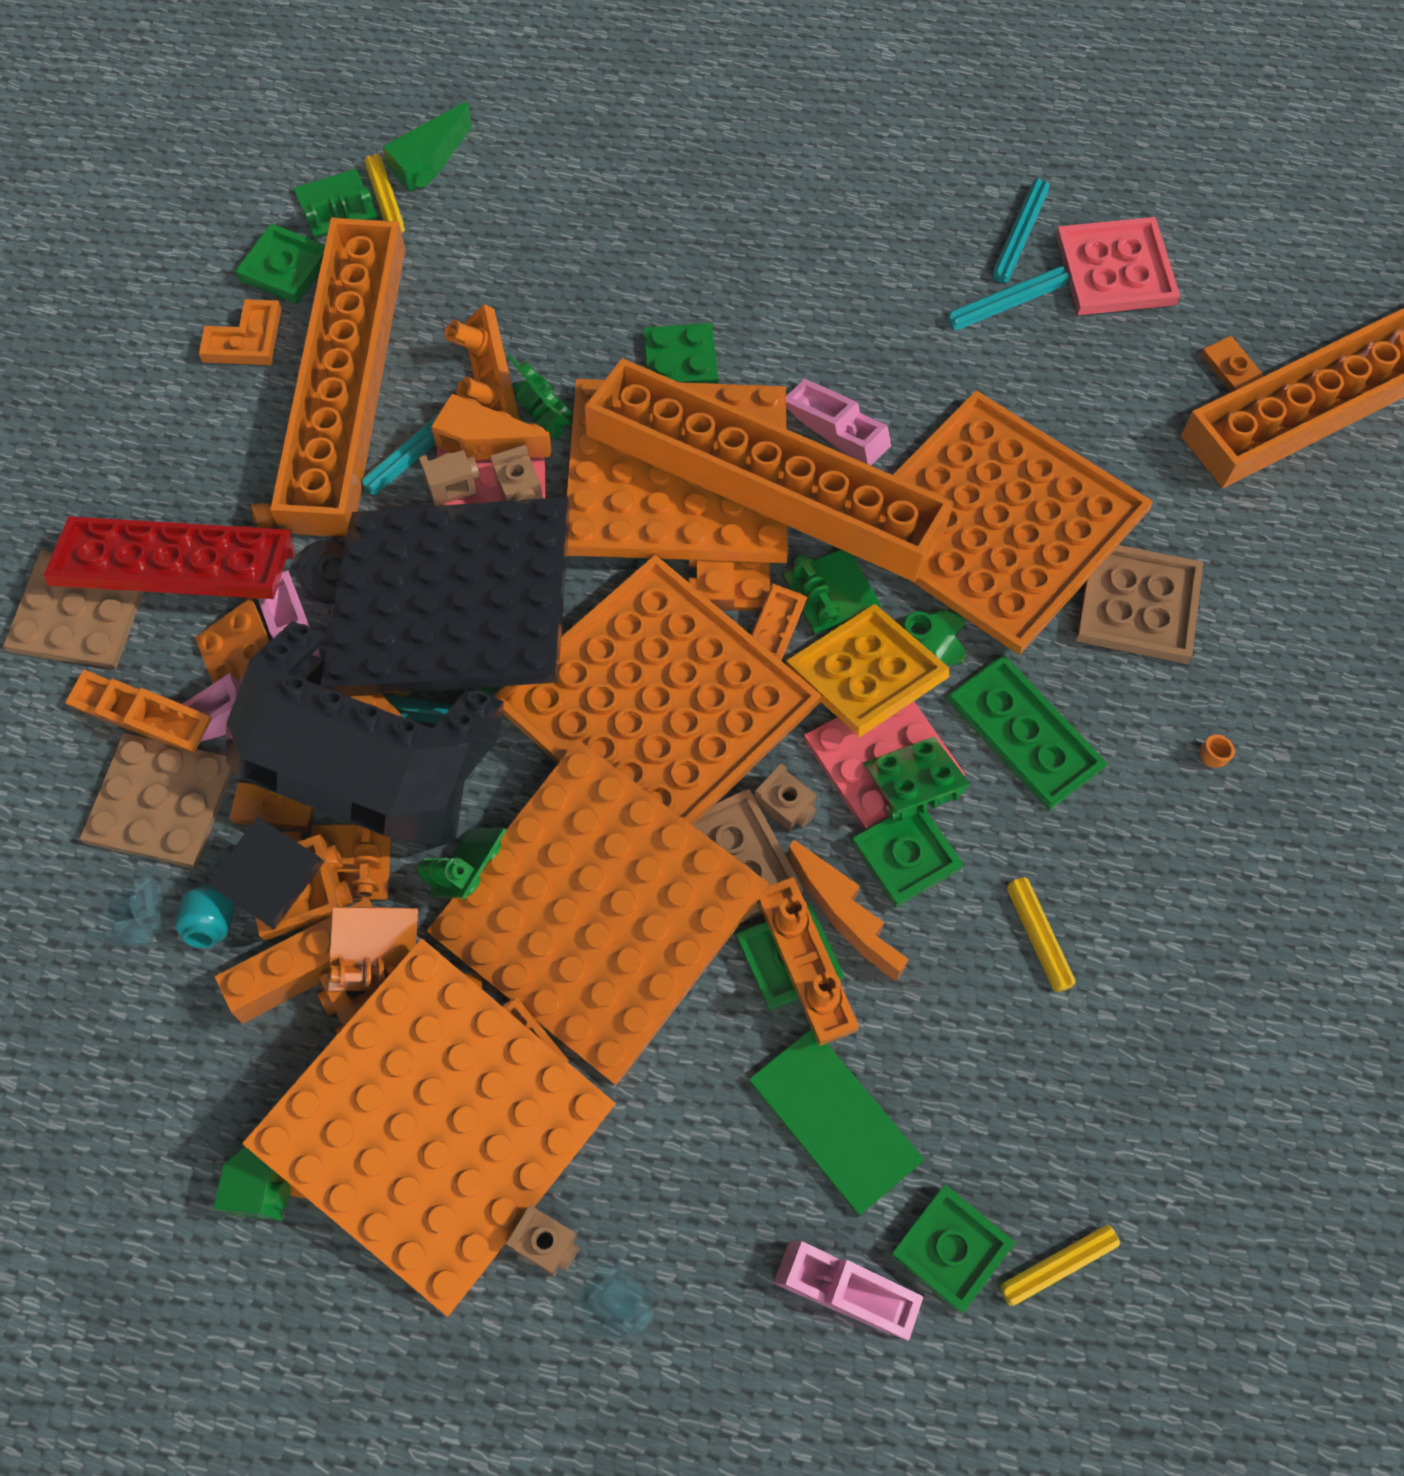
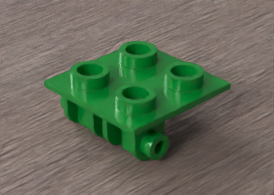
[293,169,378,238]
[507,354,573,439]
[783,550,882,634]
[863,736,970,821]
[417,828,507,899]

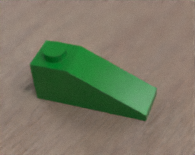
[383,102,472,192]

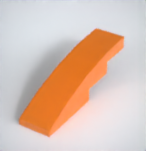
[65,669,213,753]
[787,840,909,982]

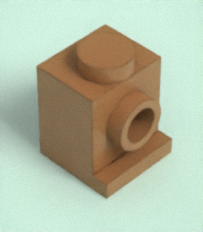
[491,445,543,502]
[419,450,480,506]
[755,764,817,832]
[506,1204,579,1276]

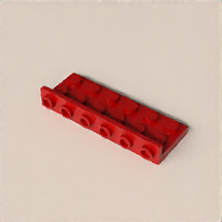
[44,516,295,599]

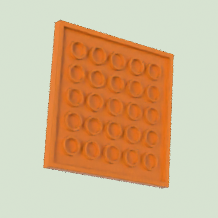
[567,379,788,563]
[893,390,1153,656]
[493,555,822,825]
[427,739,770,1085]
[242,938,616,1317]

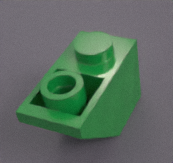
[213,1147,291,1221]

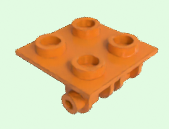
[195,598,271,684]
[311,824,391,901]
[328,907,418,991]

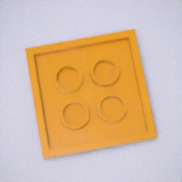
[786,604,949,738]

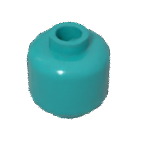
[175,885,234,949]

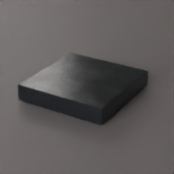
[207,817,325,930]

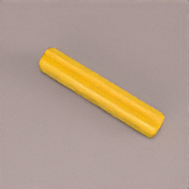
[364,153,405,233]
[1007,877,1075,992]
[1000,1225,1120,1306]

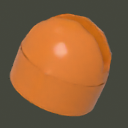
[250,503,277,528]
[1199,734,1235,769]

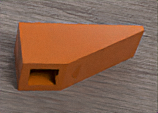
[431,394,552,460]

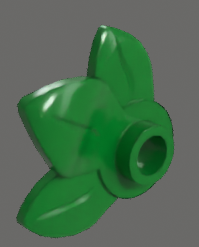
[900,611,967,666]

